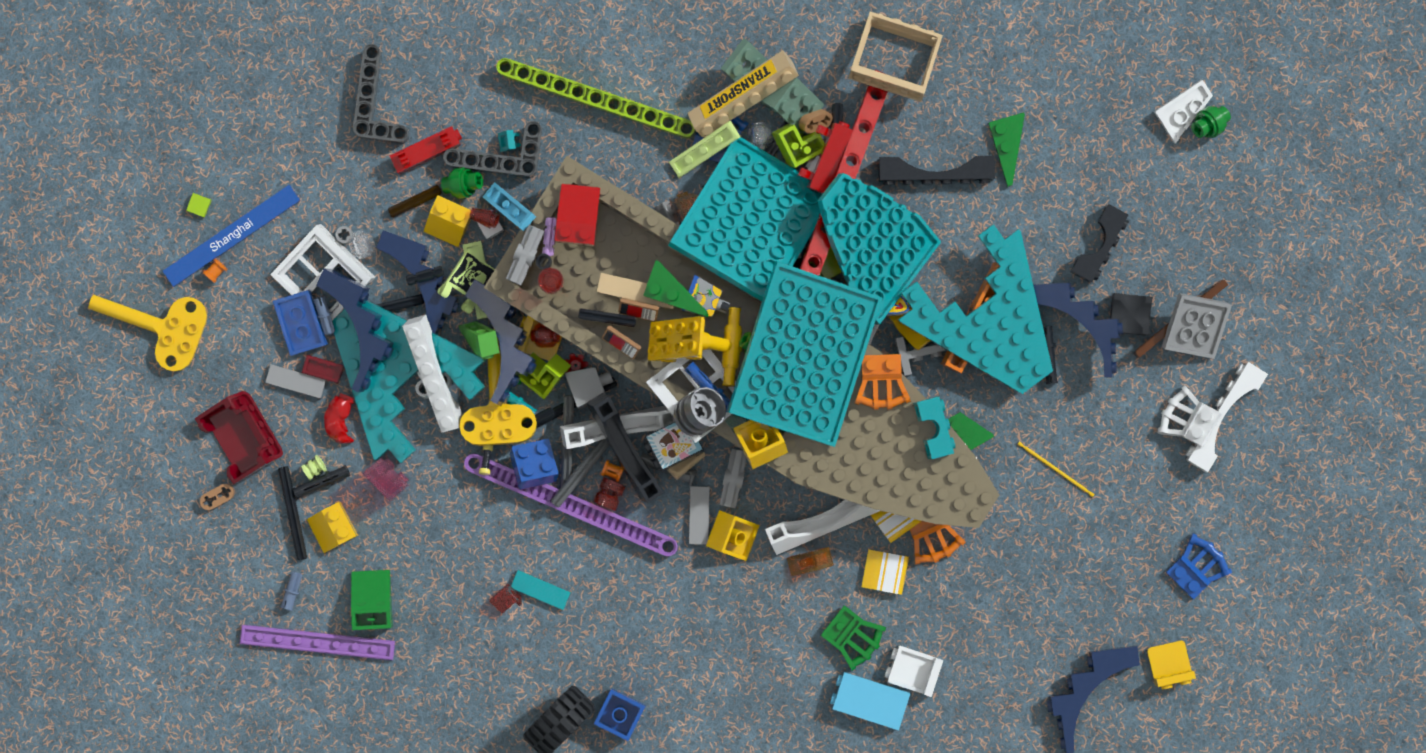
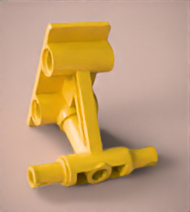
[648,307,742,387]

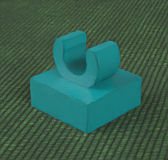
[498,130,521,152]

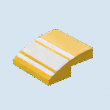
[870,511,921,543]
[861,549,909,595]

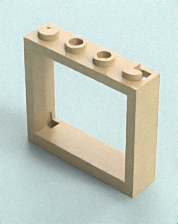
[848,12,943,102]

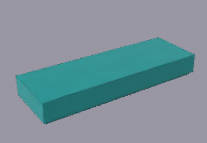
[510,570,571,610]

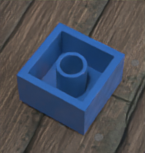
[509,439,559,490]
[594,688,646,741]

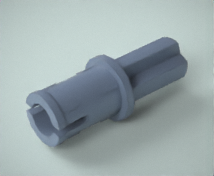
[313,296,335,335]
[281,571,302,611]

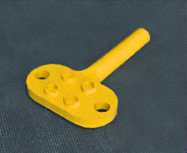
[88,295,208,371]
[459,329,537,446]

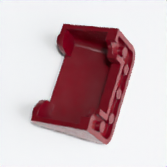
[195,391,283,485]

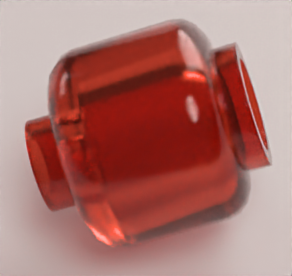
[531,323,560,348]

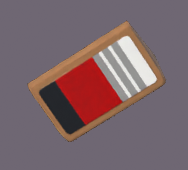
[618,298,659,322]
[602,326,641,359]

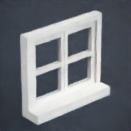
[271,224,375,320]
[646,349,736,444]

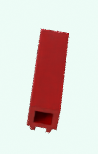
[798,121,853,194]
[390,126,462,175]

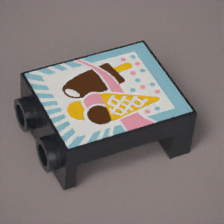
[643,422,704,473]

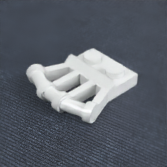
[1157,385,1222,447]

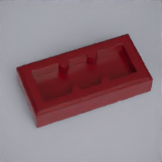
[301,355,344,384]

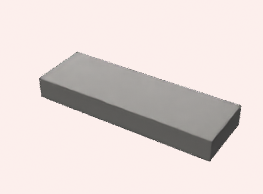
[265,364,327,398]
[689,486,710,544]

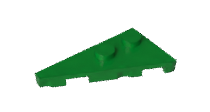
[988,112,1025,187]
[643,260,709,317]

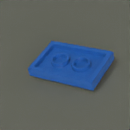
[273,289,328,356]

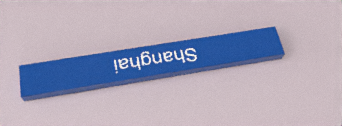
[163,185,301,287]

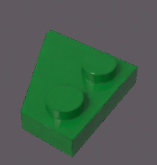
[948,412,995,450]

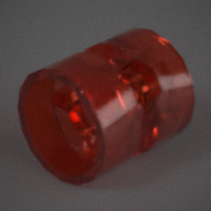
[538,268,564,295]
[593,477,626,511]

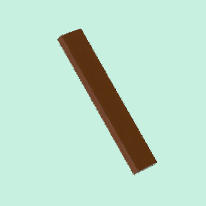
[1133,280,1228,358]

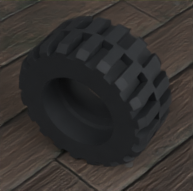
[523,685,595,753]

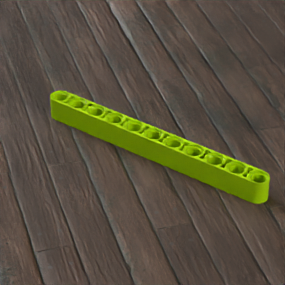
[496,58,695,139]

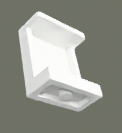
[884,645,943,697]

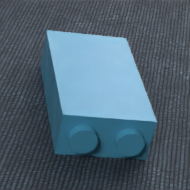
[830,671,910,730]

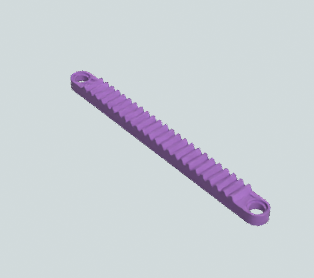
[464,454,678,556]

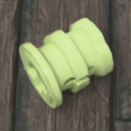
[301,455,327,480]

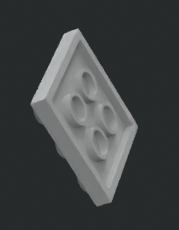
[1162,293,1232,359]

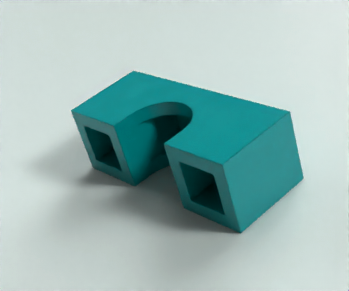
[913,396,955,459]

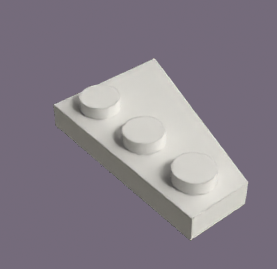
[1154,80,1213,144]

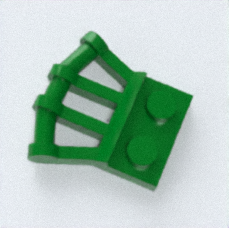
[821,605,886,671]

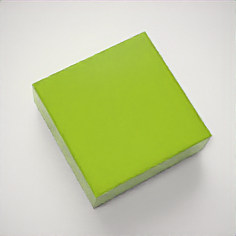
[186,193,212,218]

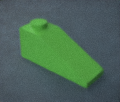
[458,321,500,359]

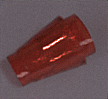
[470,208,500,229]

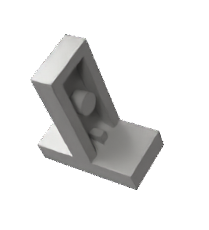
[895,337,946,376]

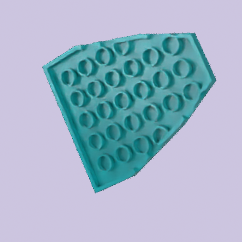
[817,173,941,325]

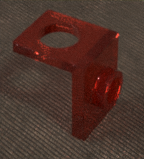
[489,583,522,614]

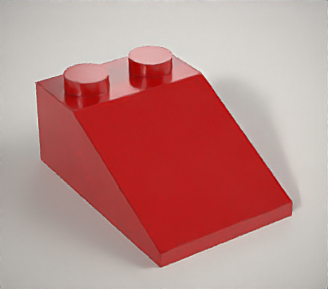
[555,184,600,246]

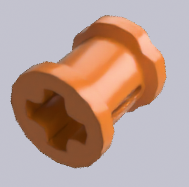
[202,258,228,283]
[601,460,623,482]

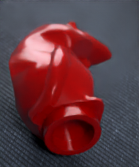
[324,393,354,444]

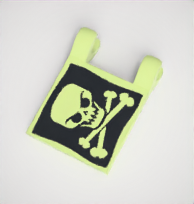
[437,250,495,314]

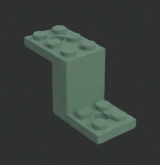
[721,38,824,135]

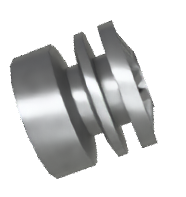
[673,387,726,437]

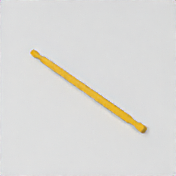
[1017,441,1095,497]

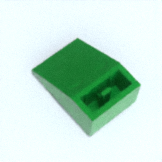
[351,570,393,630]

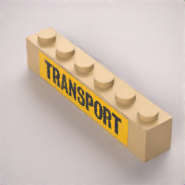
[688,50,799,138]

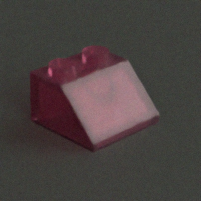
[363,458,409,501]

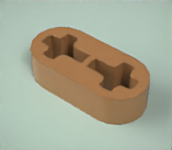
[799,109,833,133]
[200,484,235,510]

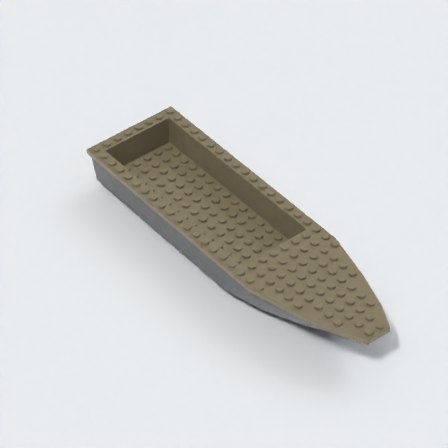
[484,156,999,528]

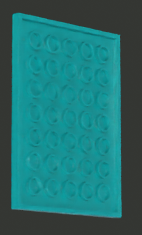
[668,137,822,302]
[727,261,883,447]

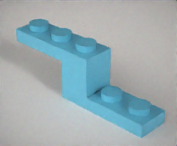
[483,182,536,231]

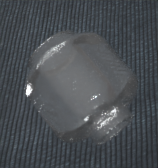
[747,121,773,149]
[348,230,376,260]

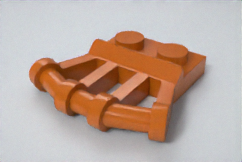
[854,354,911,410]
[909,521,966,565]

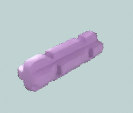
[542,217,557,256]

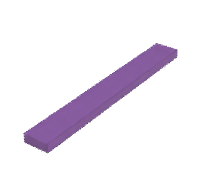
[240,625,395,660]

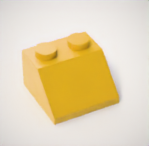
[423,195,474,247]
[733,420,788,469]
[306,502,358,553]
[706,510,760,561]

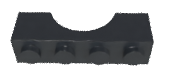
[1070,204,1129,283]

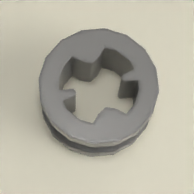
[335,226,353,244]

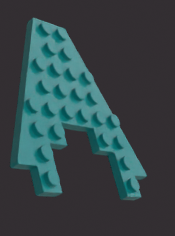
[898,224,1053,394]
[332,301,486,463]

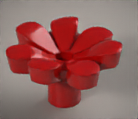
[565,353,588,373]

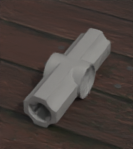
[506,225,544,285]
[719,449,747,508]

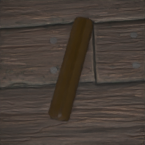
[388,185,442,218]

